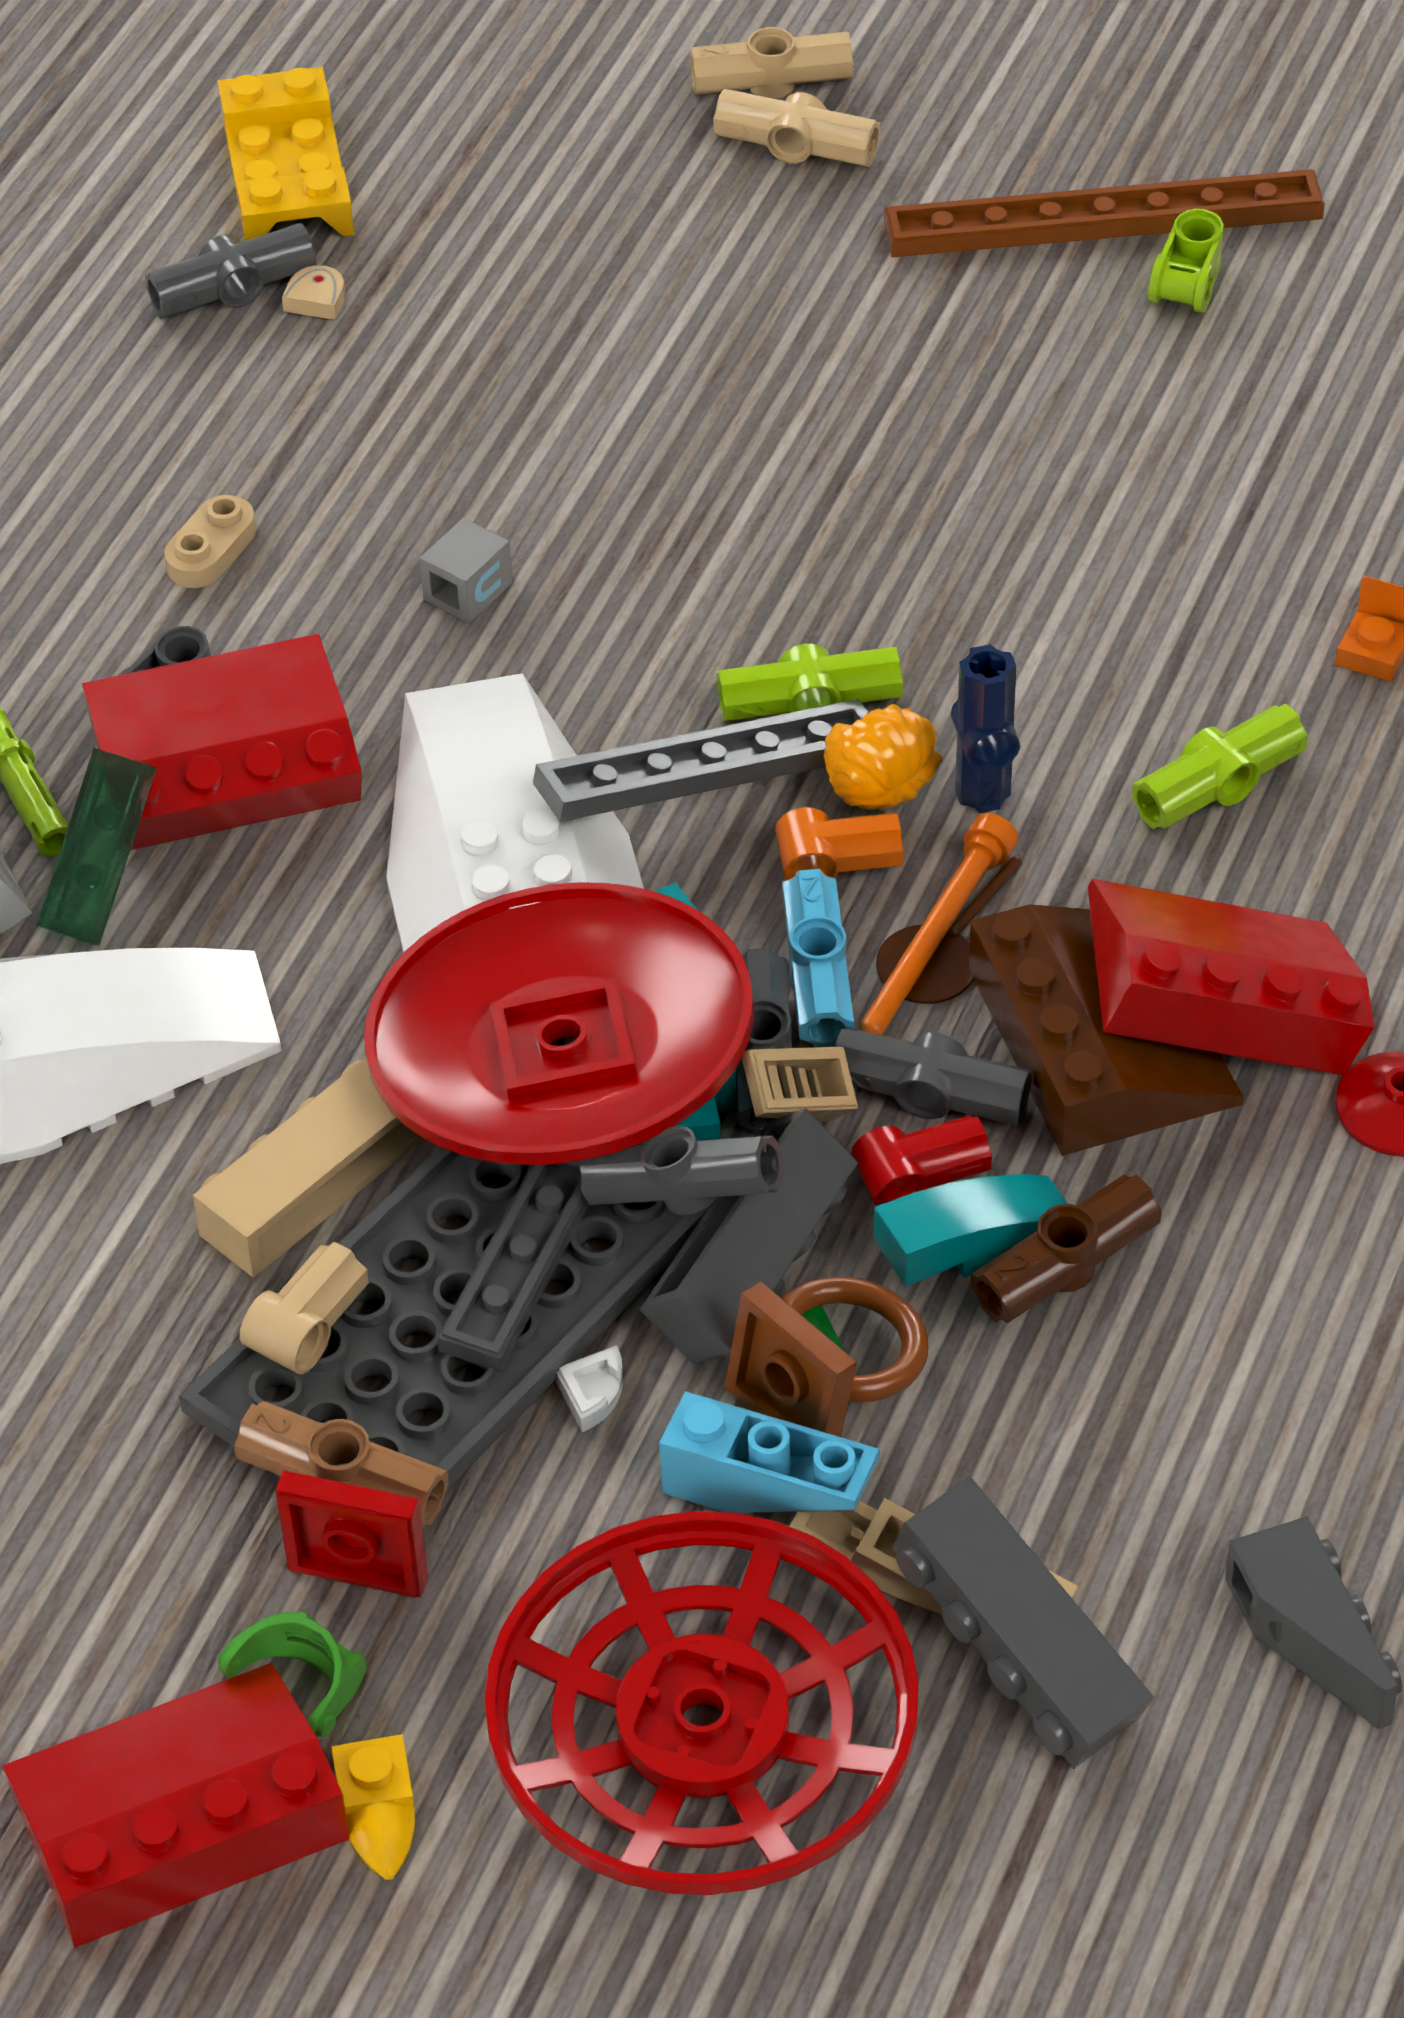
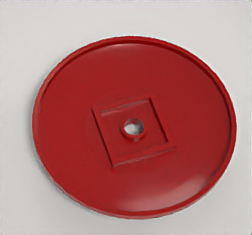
[364,882,754,1165]

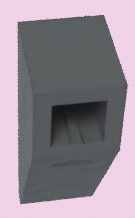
[1225,1516,1402,1729]

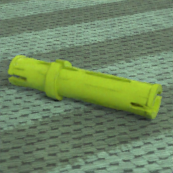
[0,707,75,857]

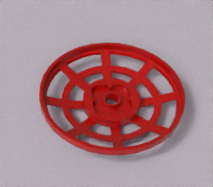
[484,1511,919,1895]

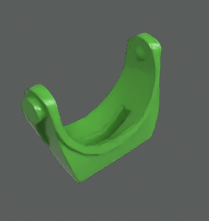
[218,1611,367,1738]

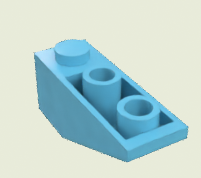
[659,1391,880,1513]

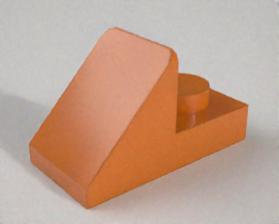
[1335,575,1404,682]

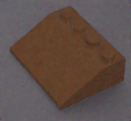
[969,904,1243,1156]

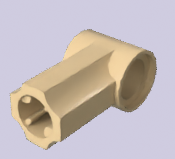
[240,1241,369,1375]

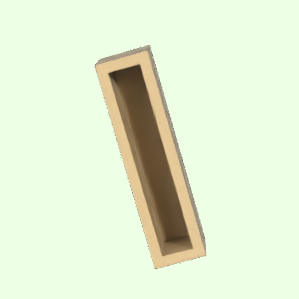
[192,1057,424,1278]

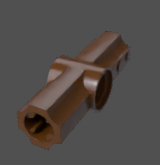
[971,1175,1161,1323]

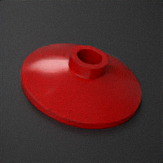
[1336,1051,1404,1157]

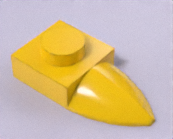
[331,1734,415,1880]

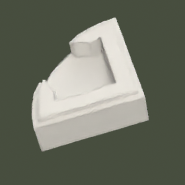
[555,1345,623,1432]

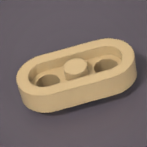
[164,495,256,588]

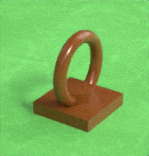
[724,1276,929,1437]

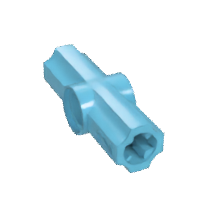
[782,869,855,1048]

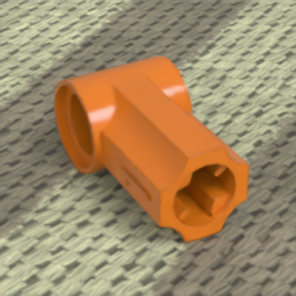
[775,807,903,881]

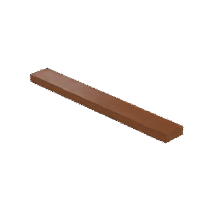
[884,169,1325,258]

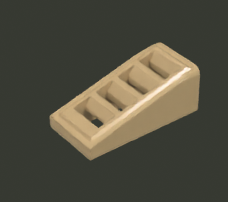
[742,1047,858,1122]

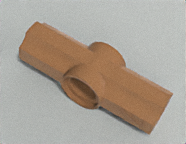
[234,1401,449,1529]

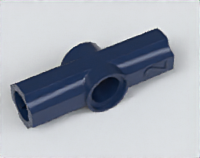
[950,644,1021,813]

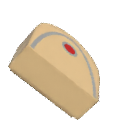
[282,265,346,320]

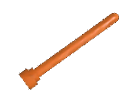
[859,813,1019,1035]

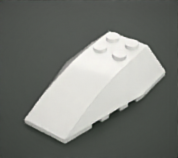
[387,673,644,953]
[0,948,282,1164]

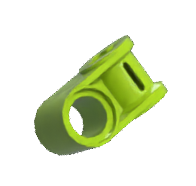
[1148,209,1224,313]

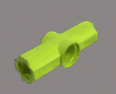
[716,644,903,721]
[1132,703,1308,830]

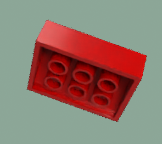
[82,633,362,852]
[1087,879,1375,1075]
[2,1662,349,1948]

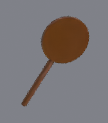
[876,856,1022,1004]

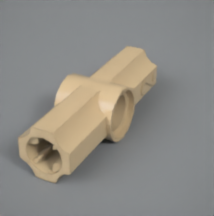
[690,27,853,99]
[713,89,880,167]

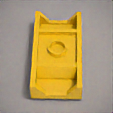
[218,67,354,241]

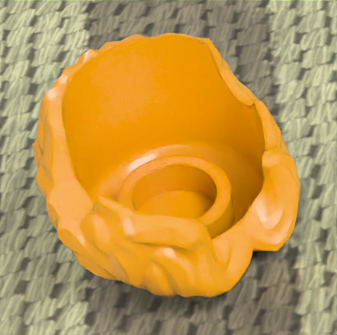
[823,704,943,811]

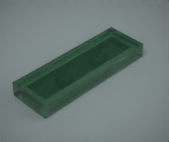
[36,748,157,946]

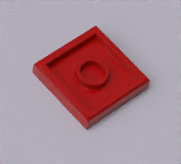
[275,1470,428,1598]

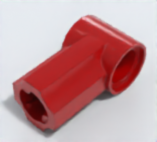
[850,1115,992,1206]

